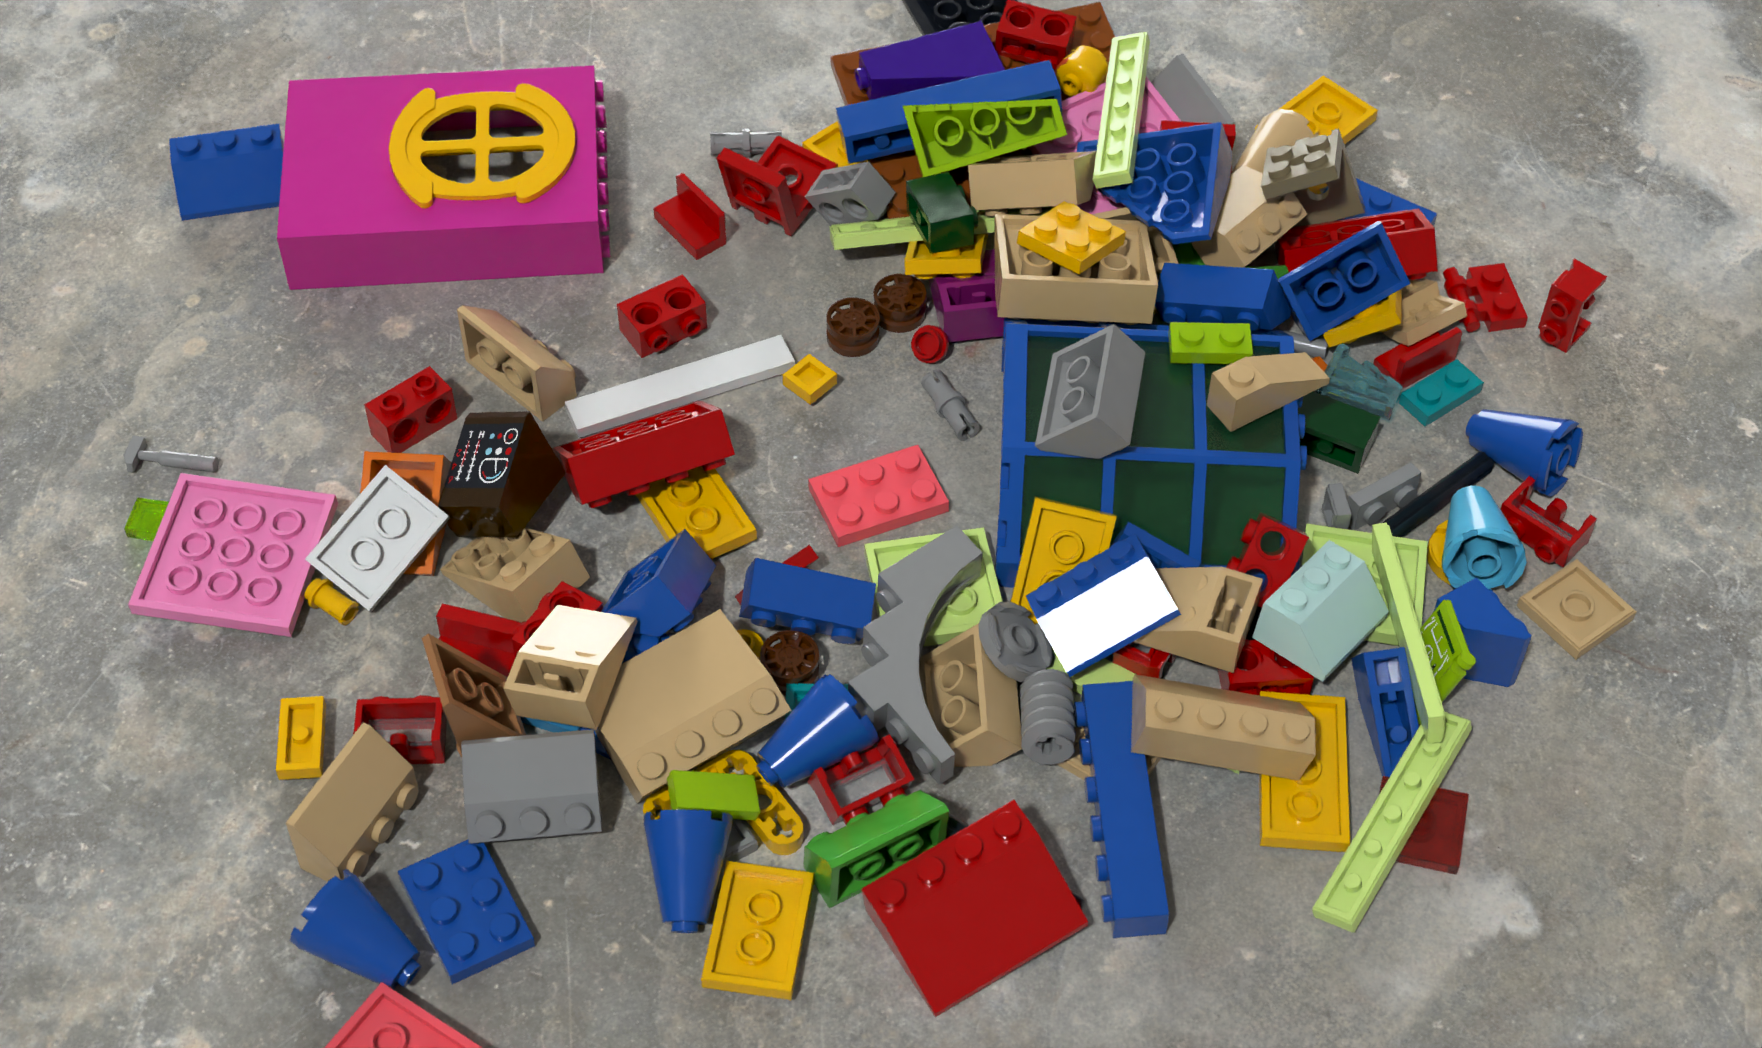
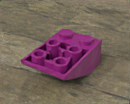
[929,249,1006,342]

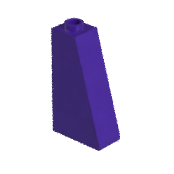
[854,21,1005,100]

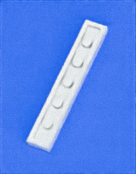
[565,335,795,438]

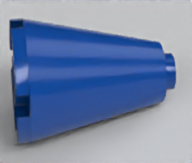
[1466,409,1583,497]
[756,674,879,788]
[643,809,733,933]
[290,869,421,989]

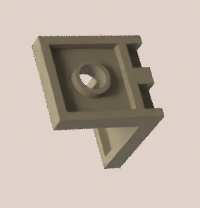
[1261,128,1365,228]

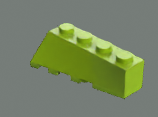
[902,99,1067,177]

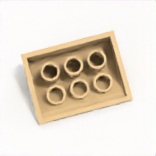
[994,214,1158,325]
[594,609,792,804]

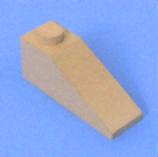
[1207,352,1330,432]

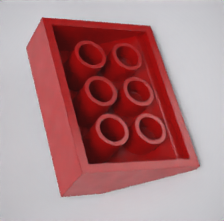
[552,400,735,508]
[861,799,1088,1017]

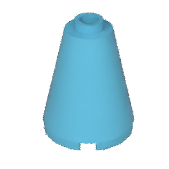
[1442,486,1527,590]

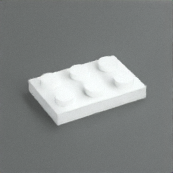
[305,465,450,613]

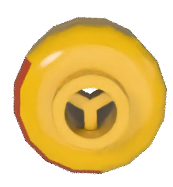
[1055,45,1108,97]

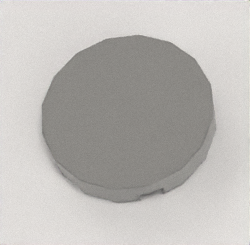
[978,602,1052,682]

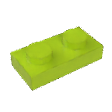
[1168,322,1253,364]

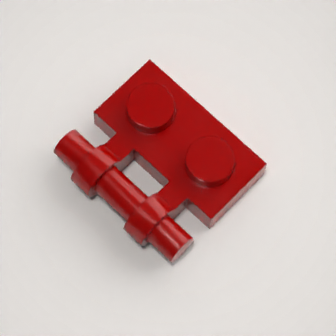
[1443,263,1528,332]

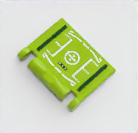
[1414,600,1476,725]

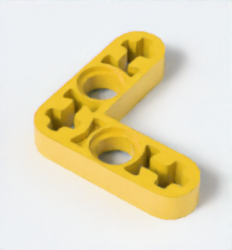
[643,750,803,855]

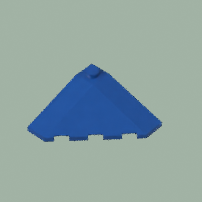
[1077,122,1233,244]

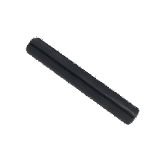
[1382,452,1494,537]

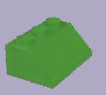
[803,790,950,909]

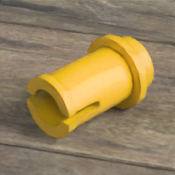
[304,578,359,626]

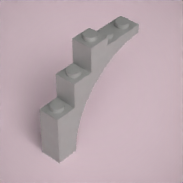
[848,526,982,785]

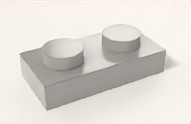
[1348,462,1422,530]

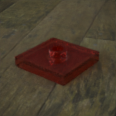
[1378,776,1469,875]

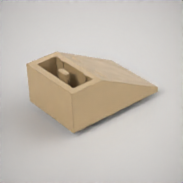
[440,527,590,622]
[1133,567,1263,673]
[503,605,637,730]

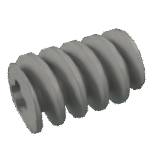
[1020,669,1076,765]

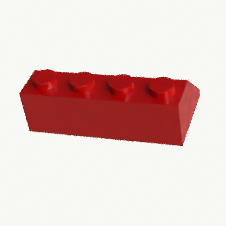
[1274,208,1438,279]

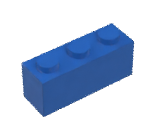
[739,558,876,644]

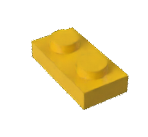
[276,696,326,780]

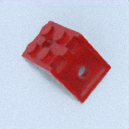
[716,135,838,236]

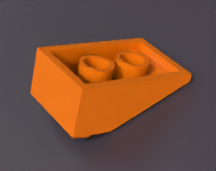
[360,451,452,576]

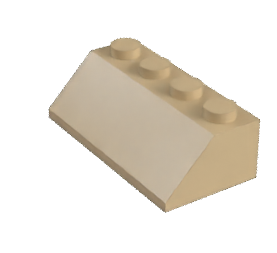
[1131,674,1316,780]

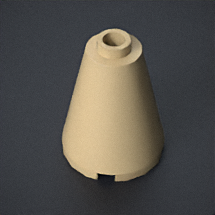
[1232,109,1319,173]

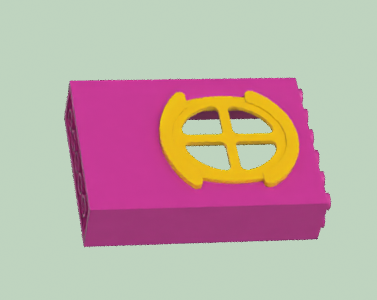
[277,65,610,290]

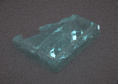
[1316,344,1403,420]

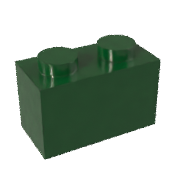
[906,172,978,254]
[1298,392,1381,474]

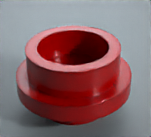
[911,325,949,363]

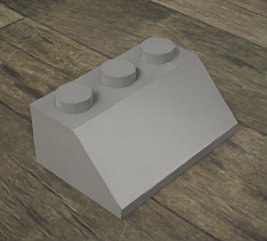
[1151,54,1235,124]
[1035,324,1145,459]
[461,729,602,844]

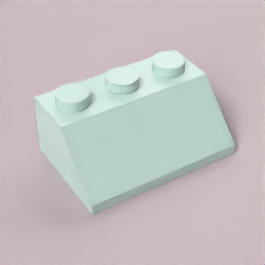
[1252,540,1389,682]

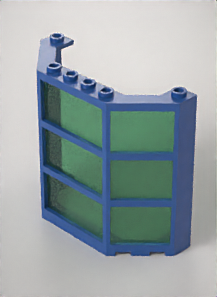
[995,318,1307,588]

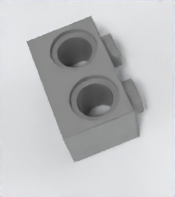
[805,162,896,226]

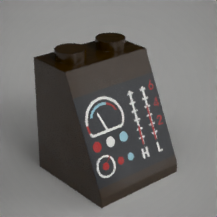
[438,411,566,537]

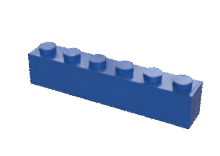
[836,60,1063,164]
[1074,681,1169,938]

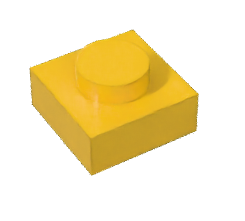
[782,354,837,405]

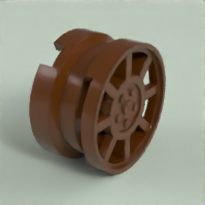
[873,273,926,333]
[826,297,880,357]
[760,630,819,697]

